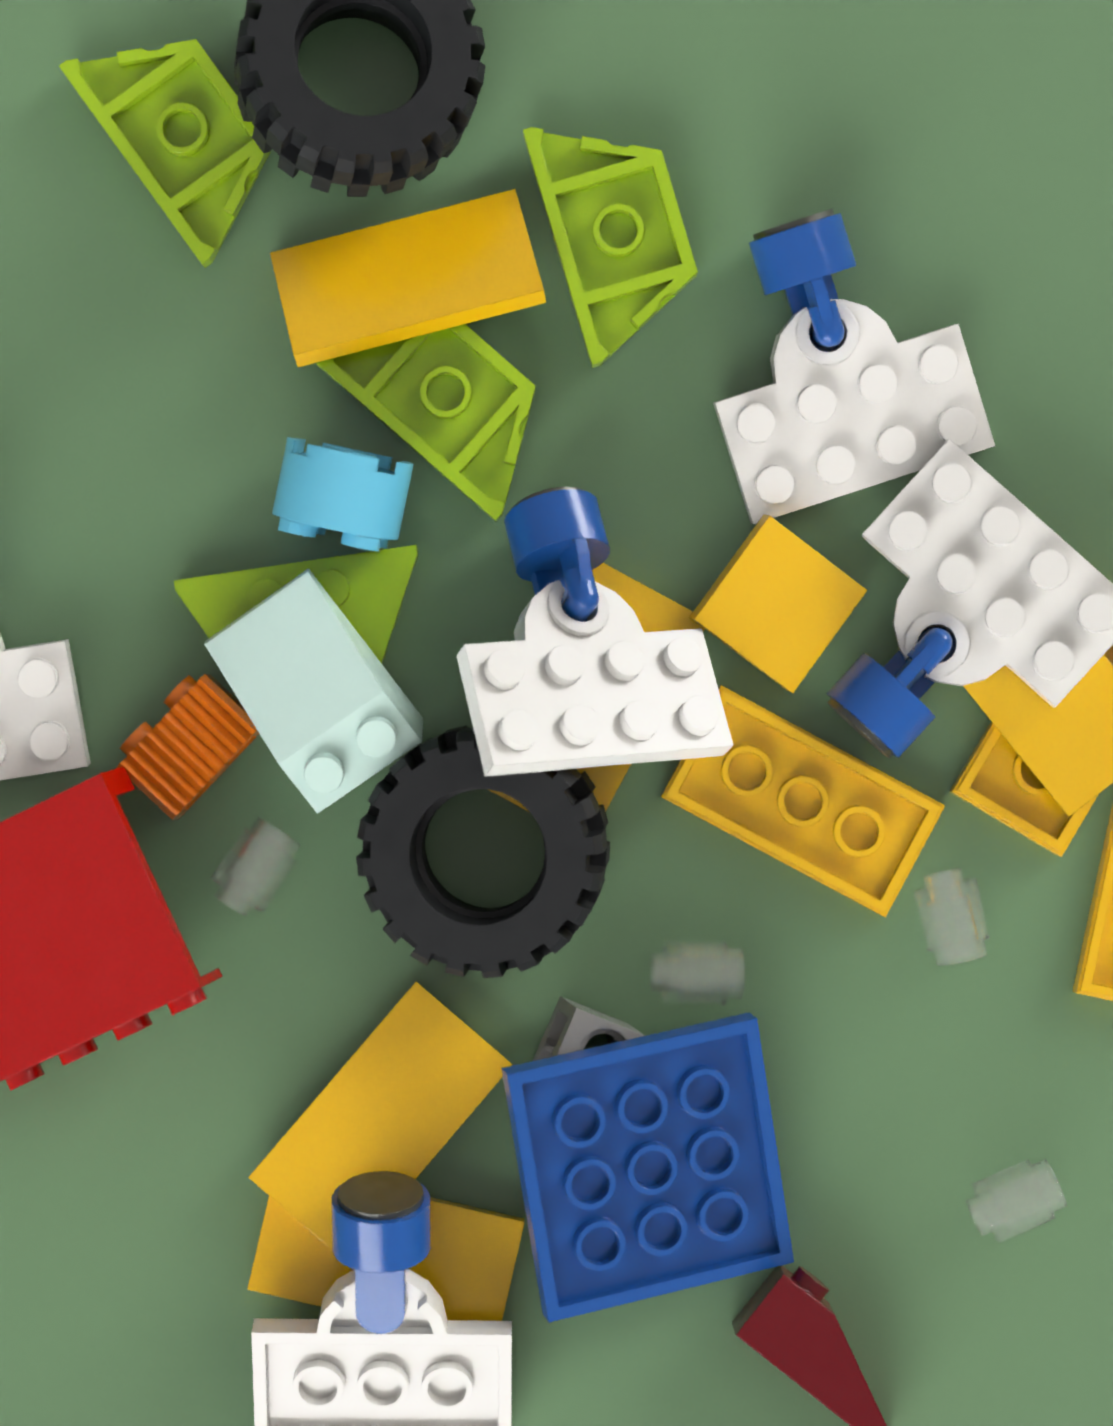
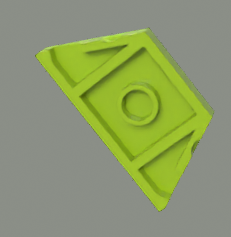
[59,39,272,268]
[523,127,698,368]
[315,324,536,522]
[174,545,419,665]

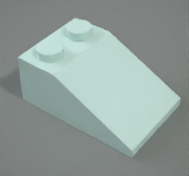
[204,568,423,814]

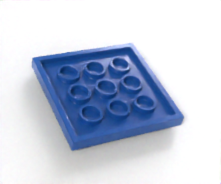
[501,1012,794,1322]

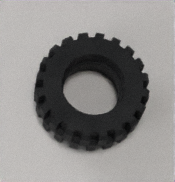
[234,0,486,197]
[356,725,610,978]

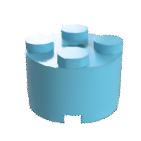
[272,437,414,551]

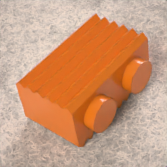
[117,674,259,820]

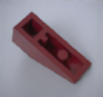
[732,1266,887,1426]

